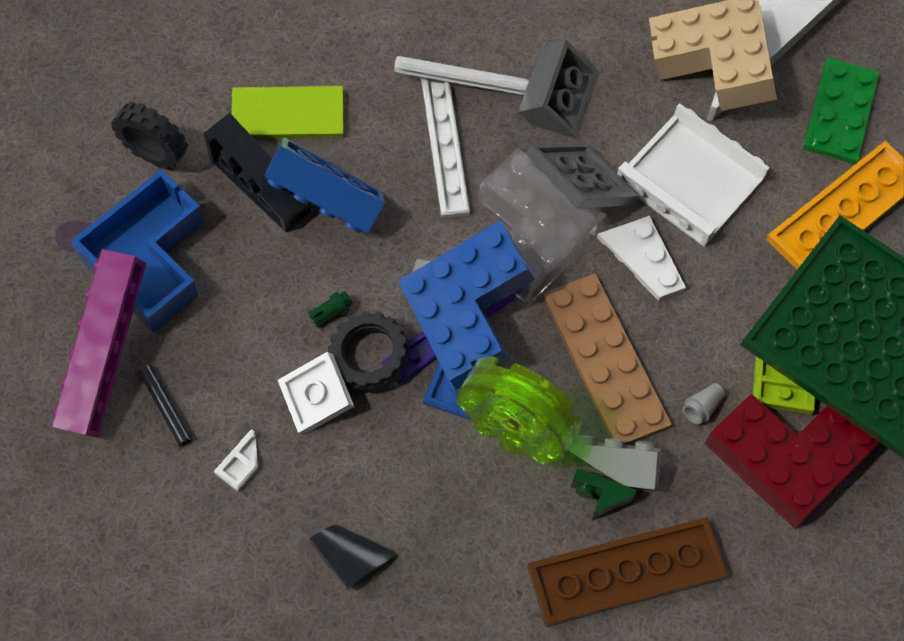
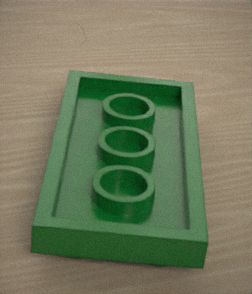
[802,57,879,165]

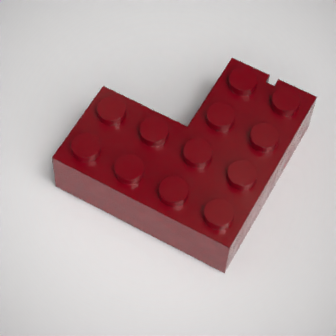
[704,394,880,529]

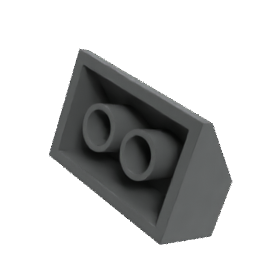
[518,39,599,138]

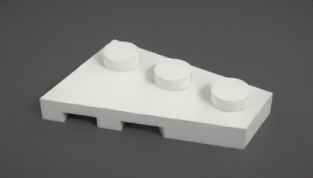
[597,216,686,301]

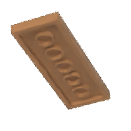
[542,273,672,445]

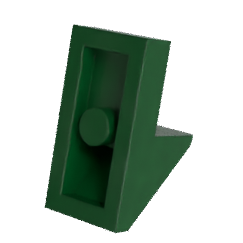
[571,468,636,520]

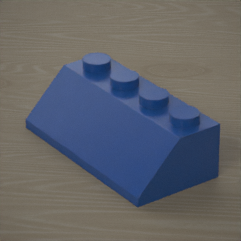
[264,137,385,233]

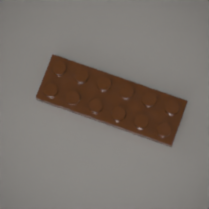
[527,517,728,627]

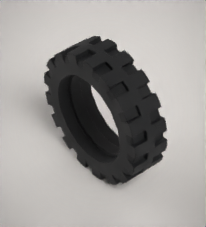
[111,102,188,170]
[328,311,411,393]

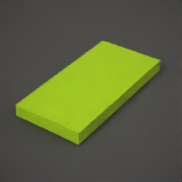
[232,86,343,139]

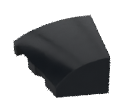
[310,524,397,590]

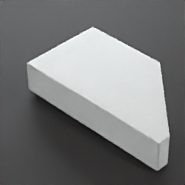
[214,429,258,492]

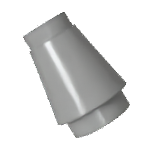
[683,383,726,425]

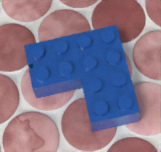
[71,169,204,333]
[398,220,536,389]

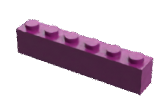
[52,249,147,438]

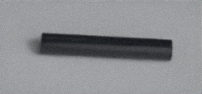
[138,364,193,447]

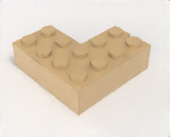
[649,0,777,111]

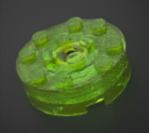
[456,357,583,465]

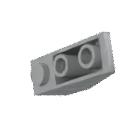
[565,435,662,490]

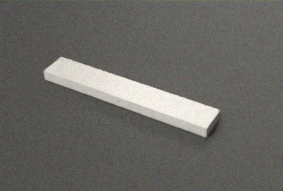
[421,77,470,218]

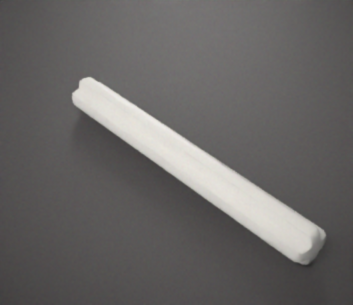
[394,56,529,95]

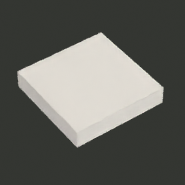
[278,352,354,434]

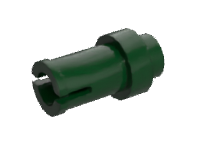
[308,291,353,328]

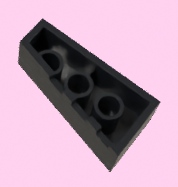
[204,113,311,233]

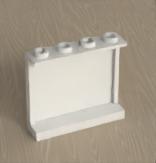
[617,103,770,247]

